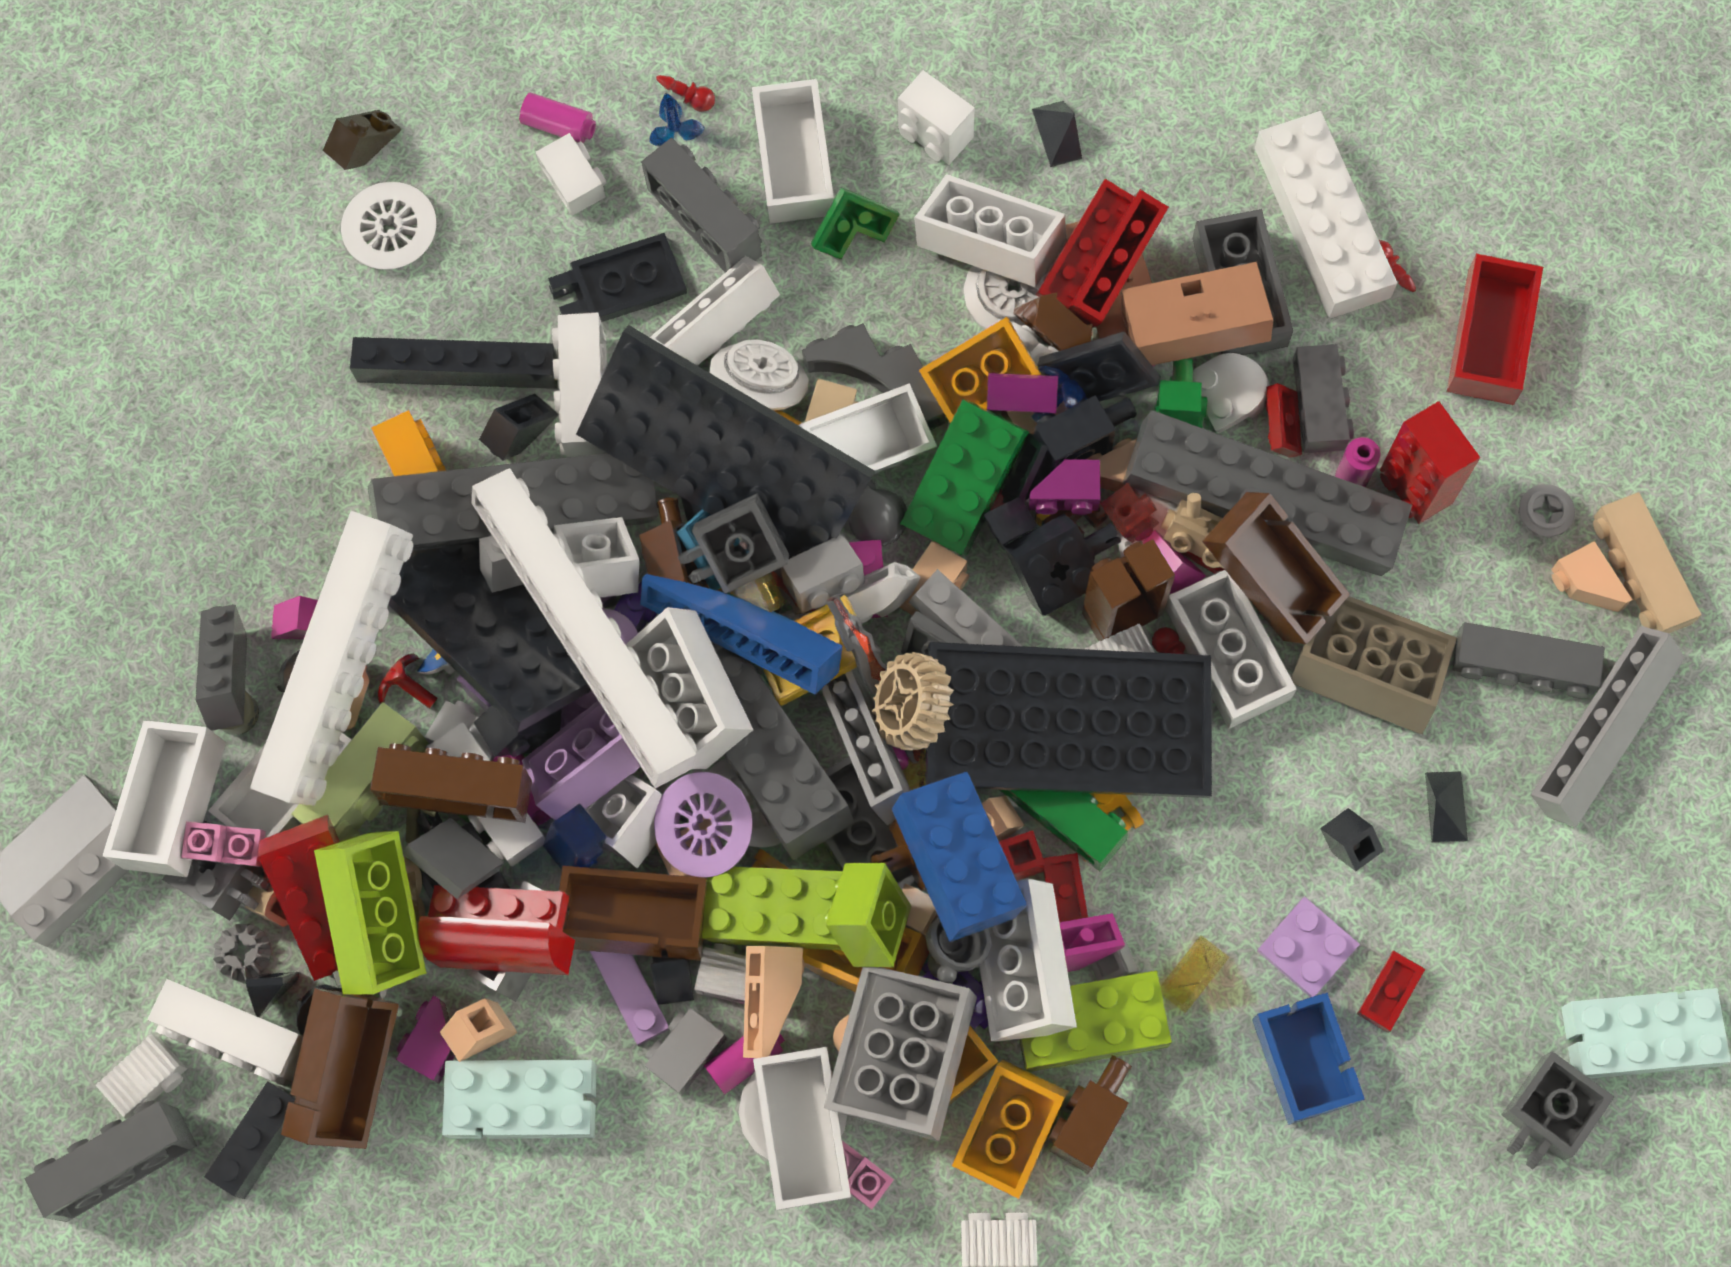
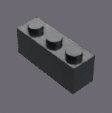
[204,1081,295,1199]

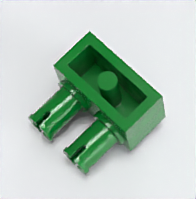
[1154,358,1208,429]

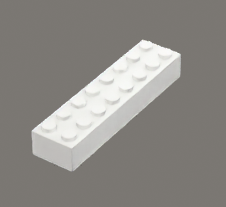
[250,511,413,806]

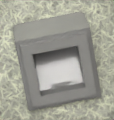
[1090,938,1139,981]

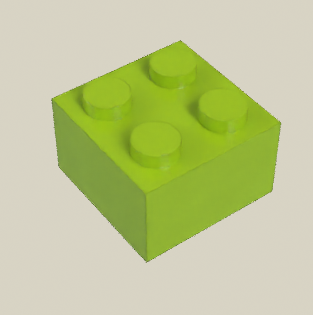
[825,863,911,967]

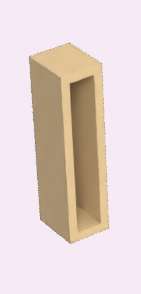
[1593,492,1701,633]

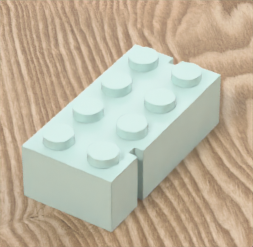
[1561,988,1731,1078]
[442,1060,597,1139]

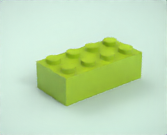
[314,831,427,995]
[702,867,842,951]
[1019,970,1172,1072]

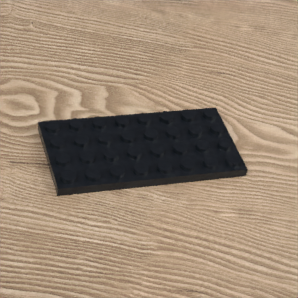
[576,325,875,559]
[388,543,592,732]
[925,642,1212,798]

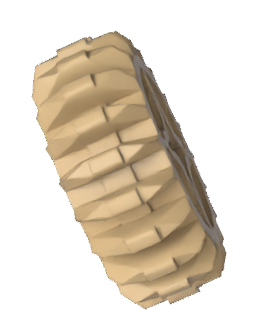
[871,652,954,751]

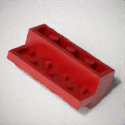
[1036,179,1169,327]
[418,885,575,975]

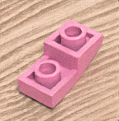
[181,821,266,867]
[842,1141,894,1210]

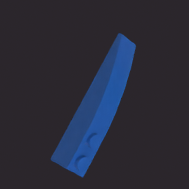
[640,574,843,695]

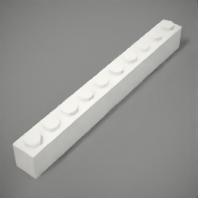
[471,468,697,788]

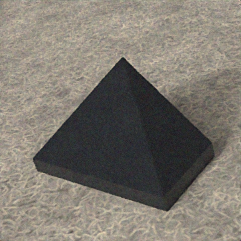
[1032,101,1082,167]
[1001,433,1049,504]
[1425,771,1468,843]
[246,972,299,1018]

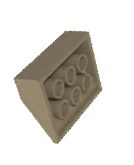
[1291,596,1457,734]

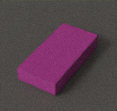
[987,373,1058,413]

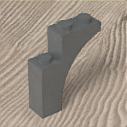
[802,323,946,430]

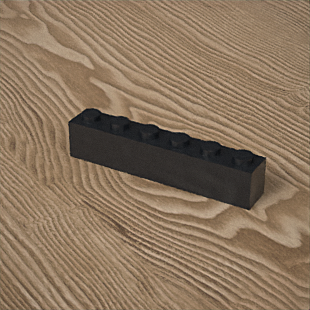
[350,337,558,389]

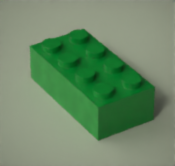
[900,399,1030,555]

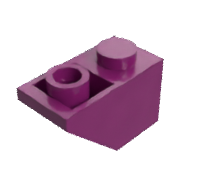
[1029,460,1100,515]
[396,995,455,1084]

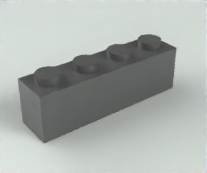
[195,604,247,731]
[1452,622,1605,698]

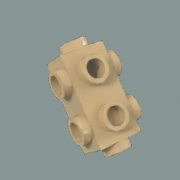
[1160,493,1223,568]

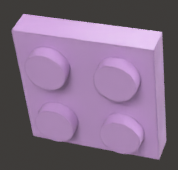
[1257,896,1360,997]

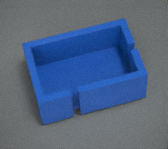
[1252,993,1365,1125]

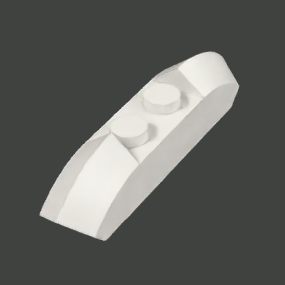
[780,562,920,624]

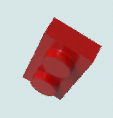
[1266,383,1302,458]
[1043,853,1088,923]
[1357,950,1425,1033]

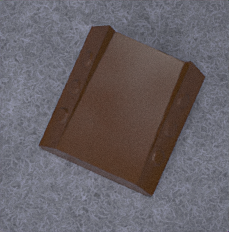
[1013,292,1093,351]

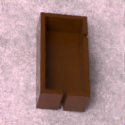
[1202,492,1350,644]
[1082,539,1175,641]
[370,743,532,823]
[559,866,707,961]
[281,988,399,1149]

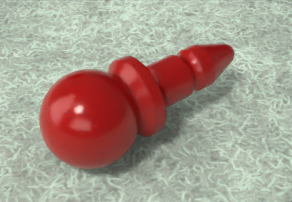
[656,75,715,112]
[1379,240,1416,292]
[1152,627,1185,654]

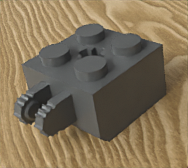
[678,493,789,593]
[162,820,271,921]
[1501,1051,1615,1170]

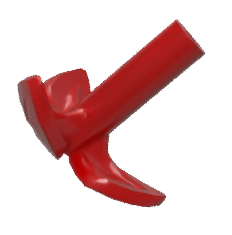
[378,653,437,709]

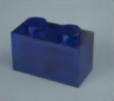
[543,803,607,870]

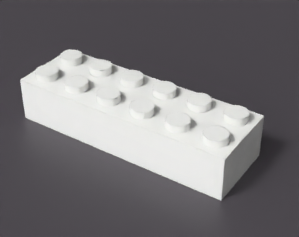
[1255,111,1397,319]

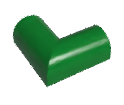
[811,187,900,260]

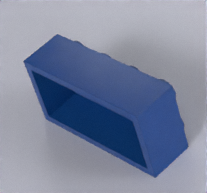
[892,772,1027,942]

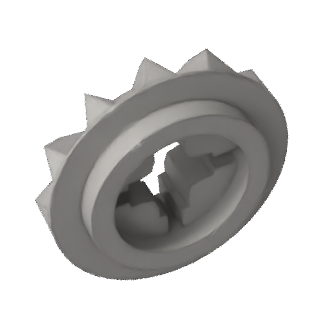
[1518,484,1575,539]
[213,924,271,981]

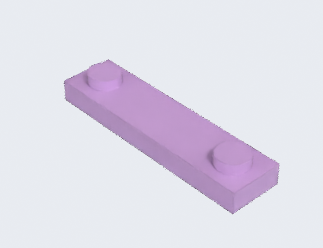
[590,951,669,1046]

